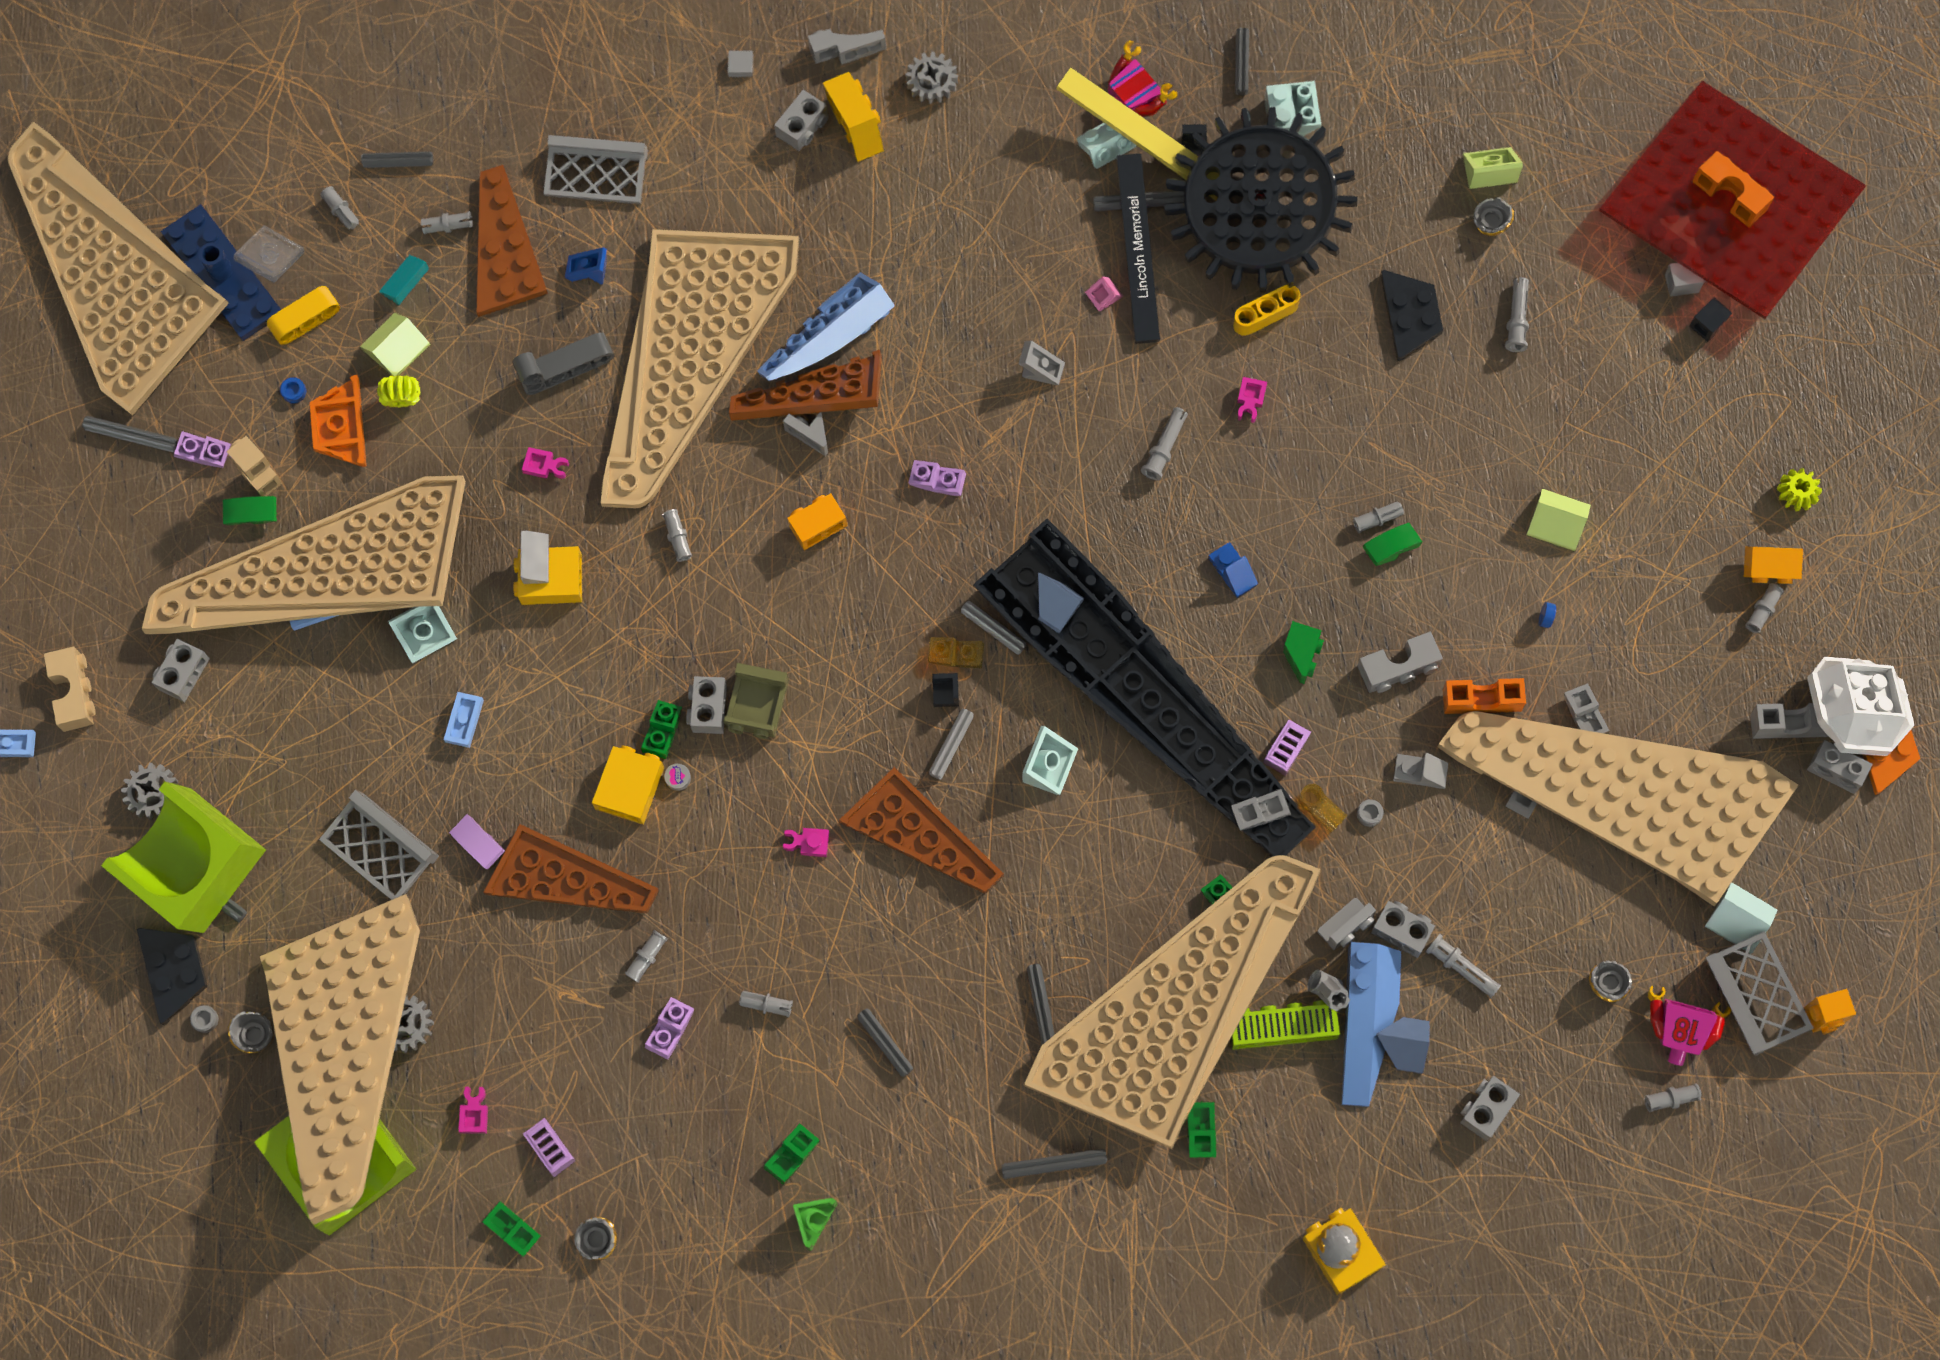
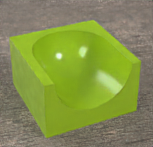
[101,781,266,933]
[254,1116,417,1236]

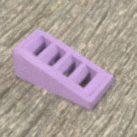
[1263,720,1311,776]
[523,1118,576,1177]

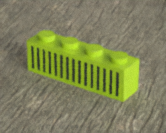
[1231,1000,1340,1050]

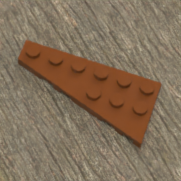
[477,165,548,317]
[729,350,882,421]
[839,767,1004,894]
[483,824,659,914]

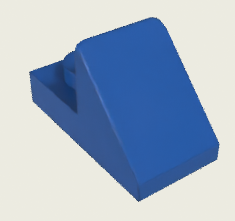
[565,247,607,284]
[1208,542,1258,598]

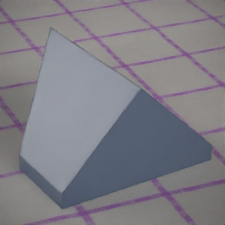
[1038,572,1084,633]
[1377,1017,1429,1074]

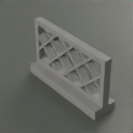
[544,135,648,204]
[319,790,439,900]
[1706,932,1813,1056]

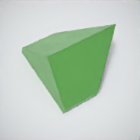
[793,1198,838,1251]

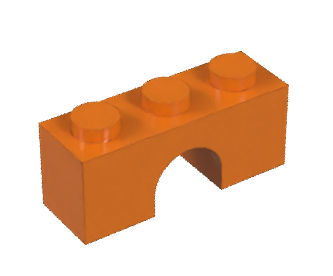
[1692,151,1774,227]
[1442,678,1526,714]

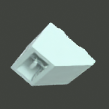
[1264,81,1321,136]

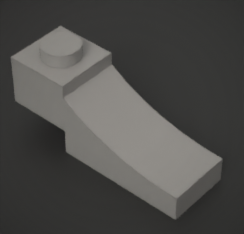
[808,29,886,64]

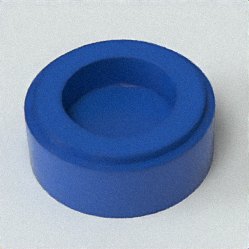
[280,377,306,404]
[1539,602,1556,628]

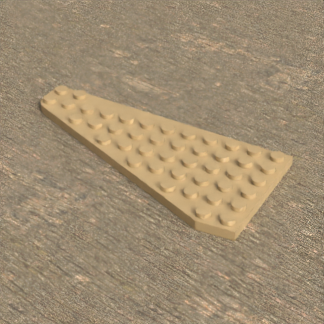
[142,475,466,634]
[260,894,420,1225]

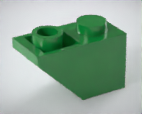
[1283,621,1324,684]

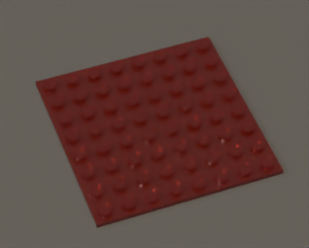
[1599,80,1867,319]

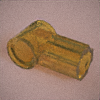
[1297,784,1347,833]

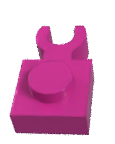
[1237,377,1267,423]
[522,447,569,479]
[783,828,829,857]
[459,1087,488,1134]

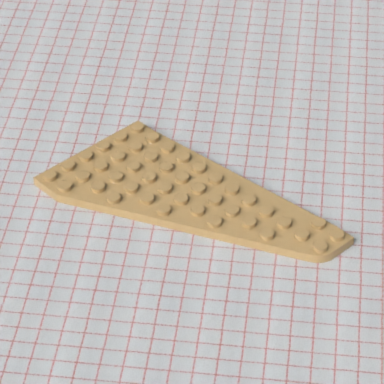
[8,122,229,416]
[601,229,799,508]
[1438,711,1799,906]
[1024,855,1320,1149]

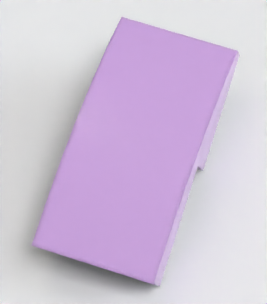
[174,431,231,468]
[908,460,966,497]
[449,814,505,870]
[645,997,694,1060]

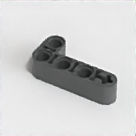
[512,332,614,395]

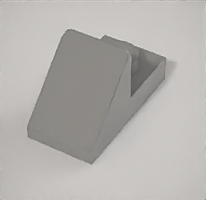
[1019,341,1065,385]
[783,412,828,456]
[1393,753,1448,789]

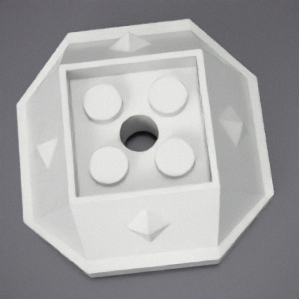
[1807,657,1914,756]

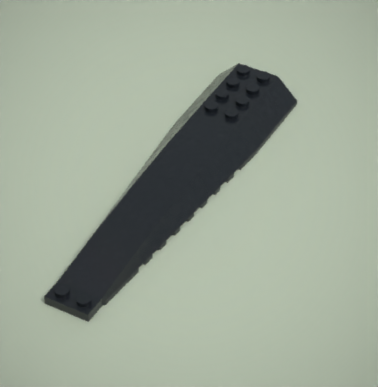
[973,518,1316,857]

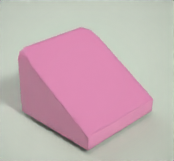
[1085,276,1123,311]

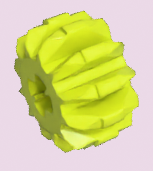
[377,375,420,408]
[1777,468,1822,512]

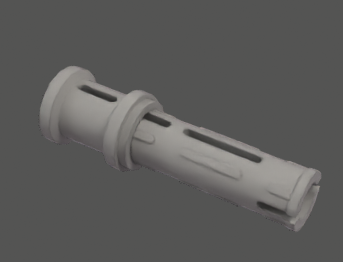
[1505,277,1529,352]
[1141,407,1188,480]
[1426,934,1501,998]

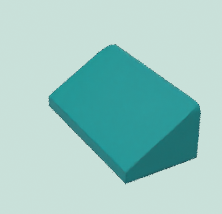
[379,255,429,305]

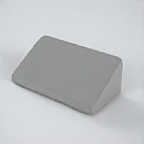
[521,531,549,584]

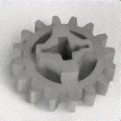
[906,52,958,104]
[121,763,179,820]
[394,995,434,1053]

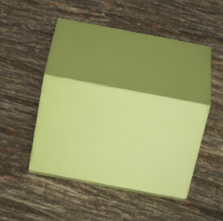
[1463,147,1523,189]
[360,313,430,376]
[1527,489,1591,551]

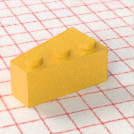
[823,72,884,162]

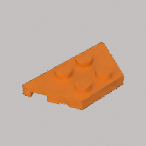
[309,375,367,467]
[1862,730,1920,795]

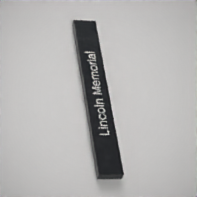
[1116,153,1160,344]

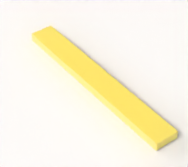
[1056,68,1219,200]

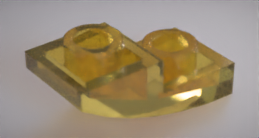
[928,637,984,668]

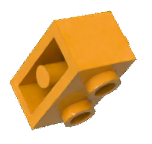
[787,493,848,551]
[1744,546,1803,584]
[1804,989,1856,1034]

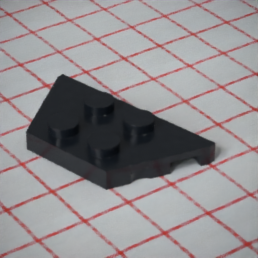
[1380,270,1443,361]
[137,928,208,1025]

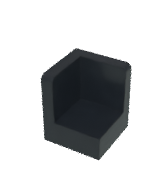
[1181,124,1207,156]
[1689,297,1732,342]
[932,673,959,707]

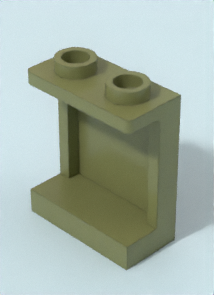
[723,663,789,739]

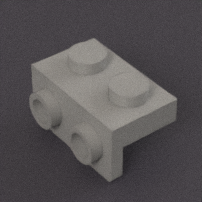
[1318,898,1376,950]

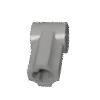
[1307,970,1350,1011]

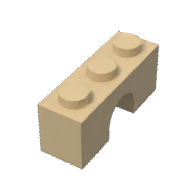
[226,436,283,496]
[44,646,96,732]

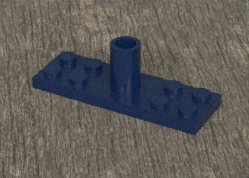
[161,204,281,341]

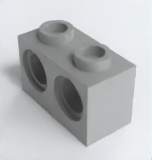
[774,90,828,151]
[151,639,210,703]
[686,676,727,734]
[1807,740,1872,794]
[1371,901,1435,958]
[1460,1076,1520,1142]

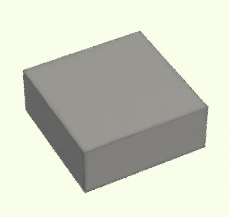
[728,51,753,77]

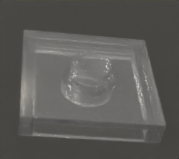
[234,225,304,283]

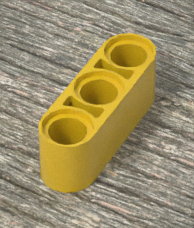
[1233,285,1300,336]
[266,286,340,345]

